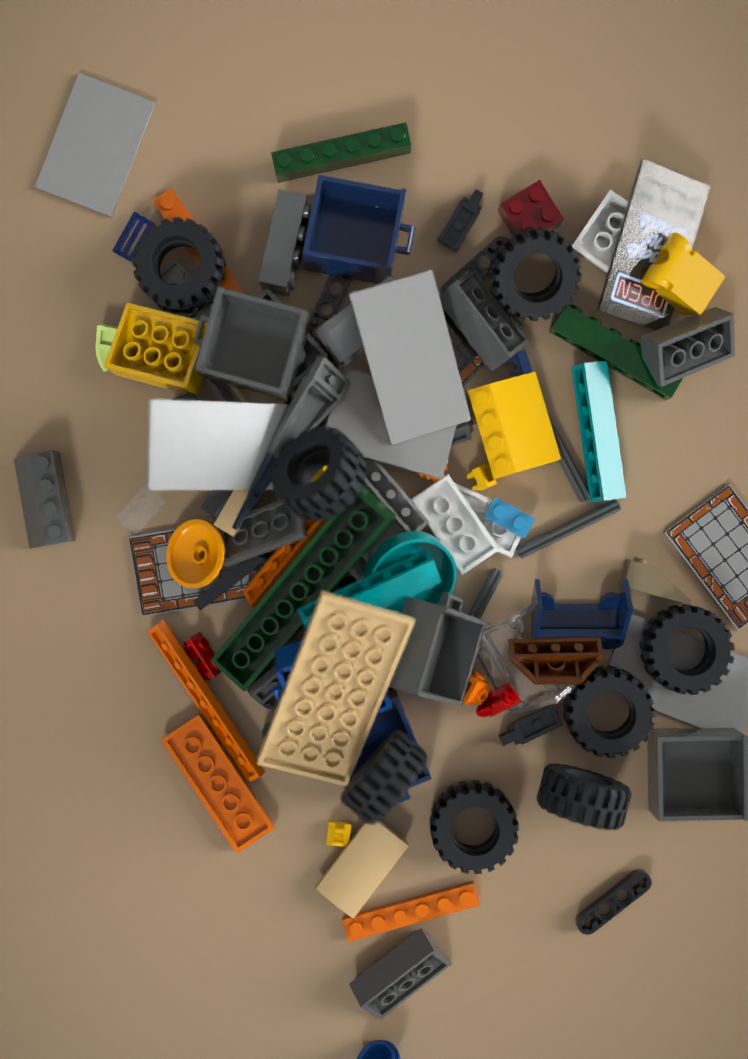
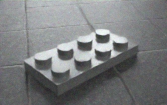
[219,500,307,567]

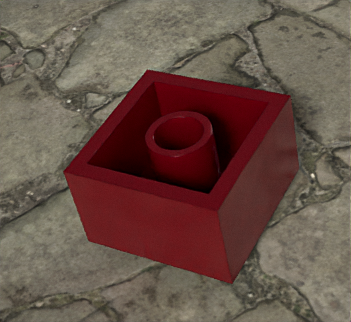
[498,180,564,236]

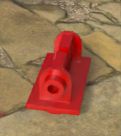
[183,632,222,681]
[476,683,522,718]

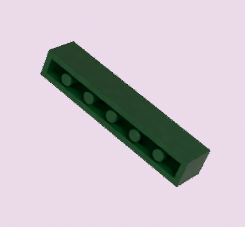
[271,122,411,183]
[549,305,683,400]

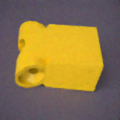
[640,232,725,315]

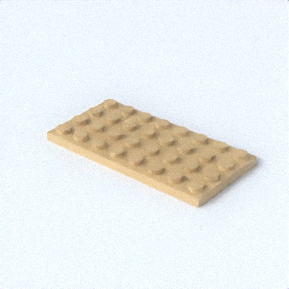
[257,591,415,786]

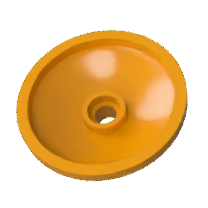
[166,519,225,589]

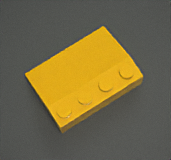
[104,303,208,396]
[468,372,561,479]

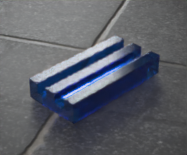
[112,211,155,263]

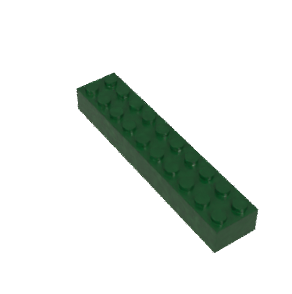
[210,485,397,692]

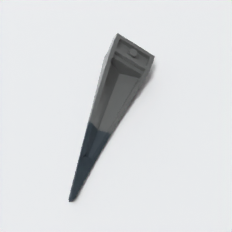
[232,356,351,530]

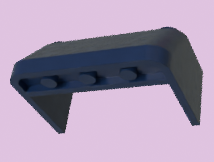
[531,579,633,649]

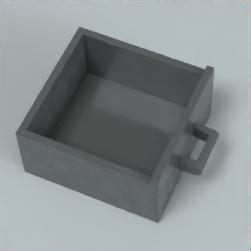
[193,286,312,401]
[389,592,490,706]
[647,728,748,821]

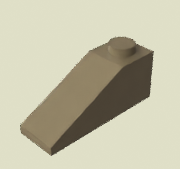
[619,557,692,605]

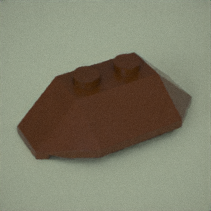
[508,637,604,685]

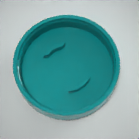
[363,531,457,614]

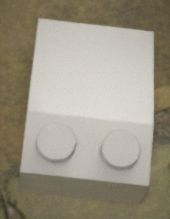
[572,189,646,274]

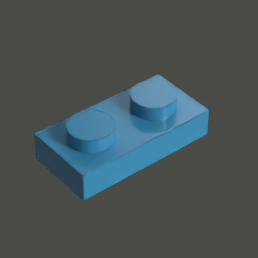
[483,497,535,539]

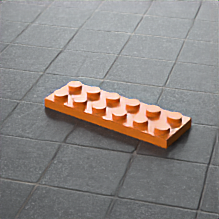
[161,713,275,854]

